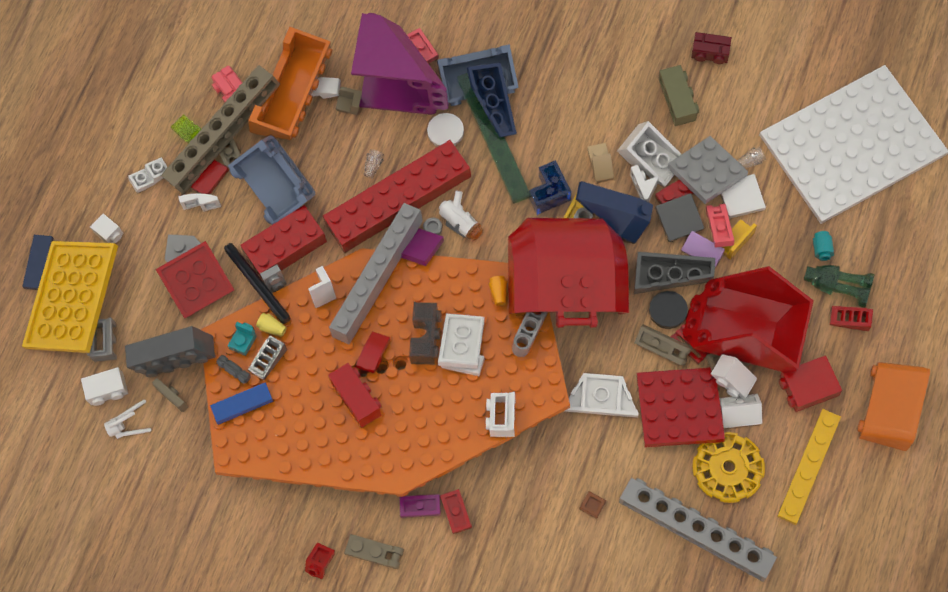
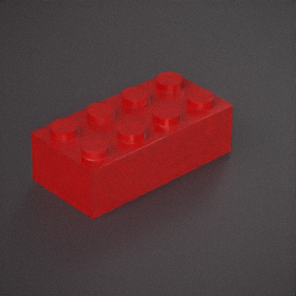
[240,205,327,282]

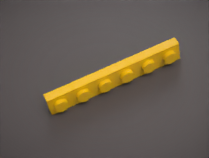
[777,409,841,525]

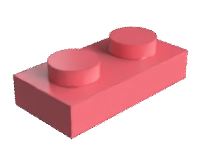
[407,28,439,64]

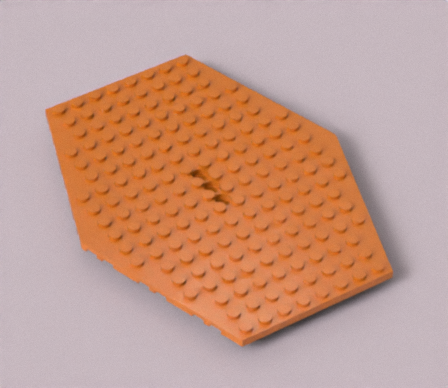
[200,248,570,497]

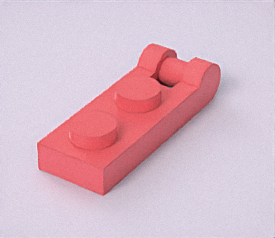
[706,204,734,247]

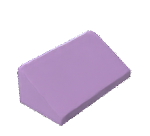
[681,231,725,267]

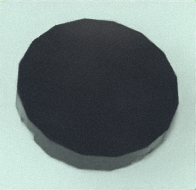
[649,291,688,329]

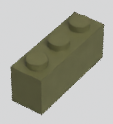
[658,65,699,126]

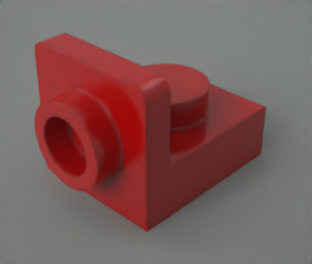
[305,542,335,579]

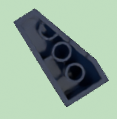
[467,62,517,138]
[576,181,653,244]

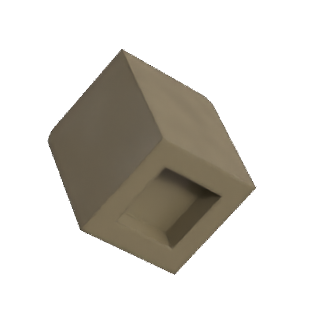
[336,87,362,115]

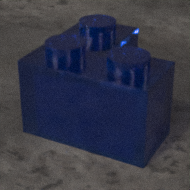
[529,160,571,215]

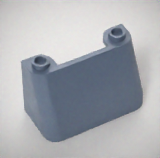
[437,44,519,106]
[228,135,315,225]

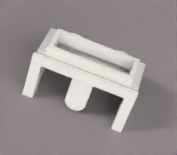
[486,392,516,437]

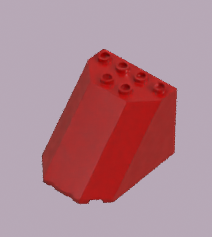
[683,266,814,372]

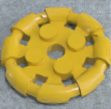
[692,432,765,503]

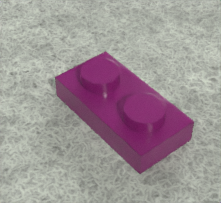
[400,494,441,518]

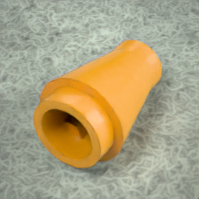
[488,276,508,306]

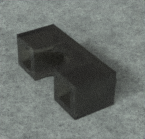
[409,302,442,365]

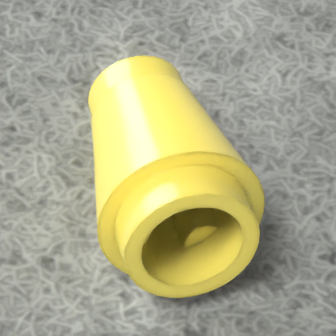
[256,313,287,337]

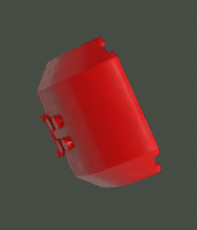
[508,218,629,328]

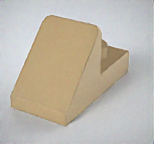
[587,143,614,183]

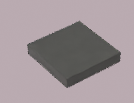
[655,193,704,242]

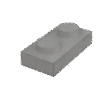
[260,265,287,292]

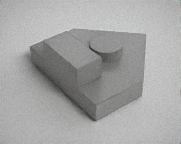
[165,234,201,262]

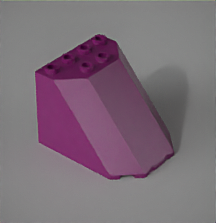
[351,13,449,115]

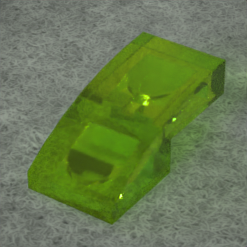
[171,114,201,144]

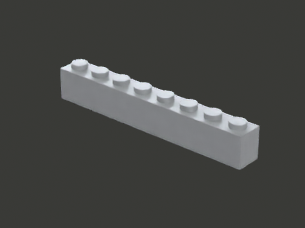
[329,203,423,344]

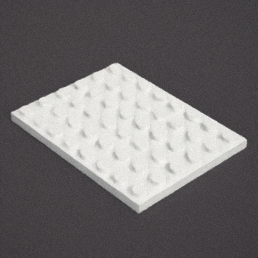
[759,65,948,224]

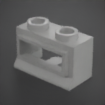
[87,317,117,362]

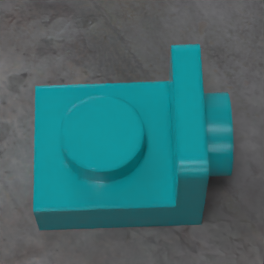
[227,322,257,356]

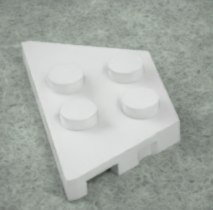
[565,373,639,418]

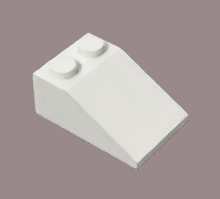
[617,121,682,187]

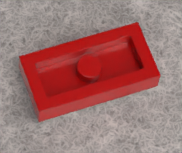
[655,179,694,204]
[440,489,472,534]

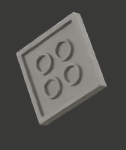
[668,136,748,204]

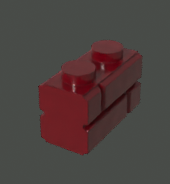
[691,32,732,64]

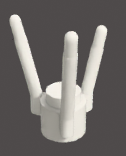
[104,400,151,439]

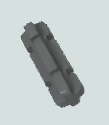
[216,355,251,384]

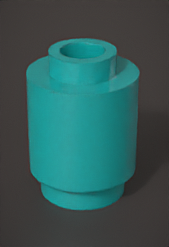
[813,231,834,261]

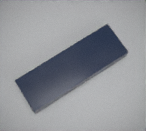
[22,234,54,290]

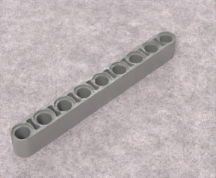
[512,207,593,357]

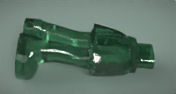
[804,265,875,308]

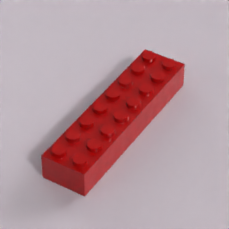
[323,140,471,253]

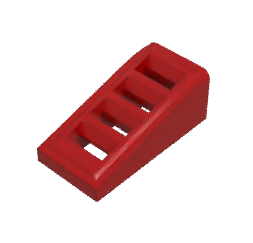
[830,306,873,331]

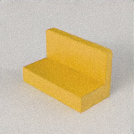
[722,219,757,260]

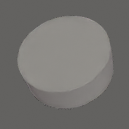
[423,218,442,235]

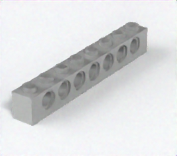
[619,478,777,582]

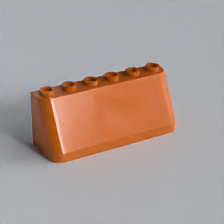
[248,26,333,140]

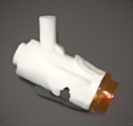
[439,190,483,241]

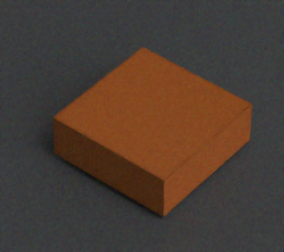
[579,491,607,519]

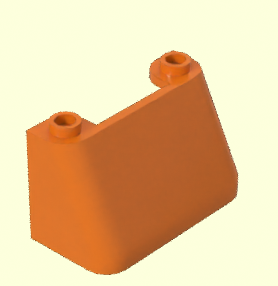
[857,362,930,451]

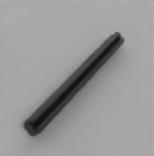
[224,243,291,324]

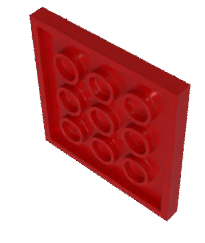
[636,367,725,448]

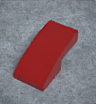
[356,331,390,373]

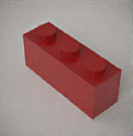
[328,363,382,428]

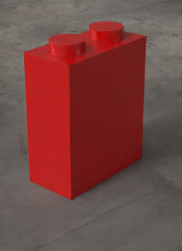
[779,355,842,412]

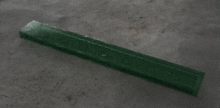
[457,73,531,204]

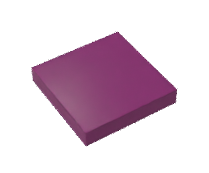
[401,228,444,266]

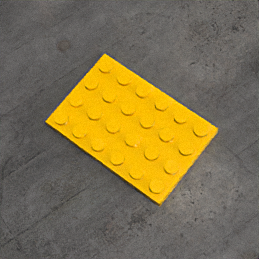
[22,241,118,353]

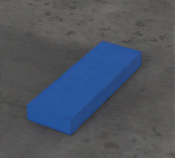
[210,382,273,425]

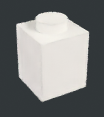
[90,214,124,243]

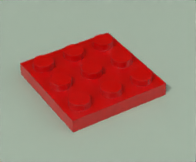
[155,241,235,319]

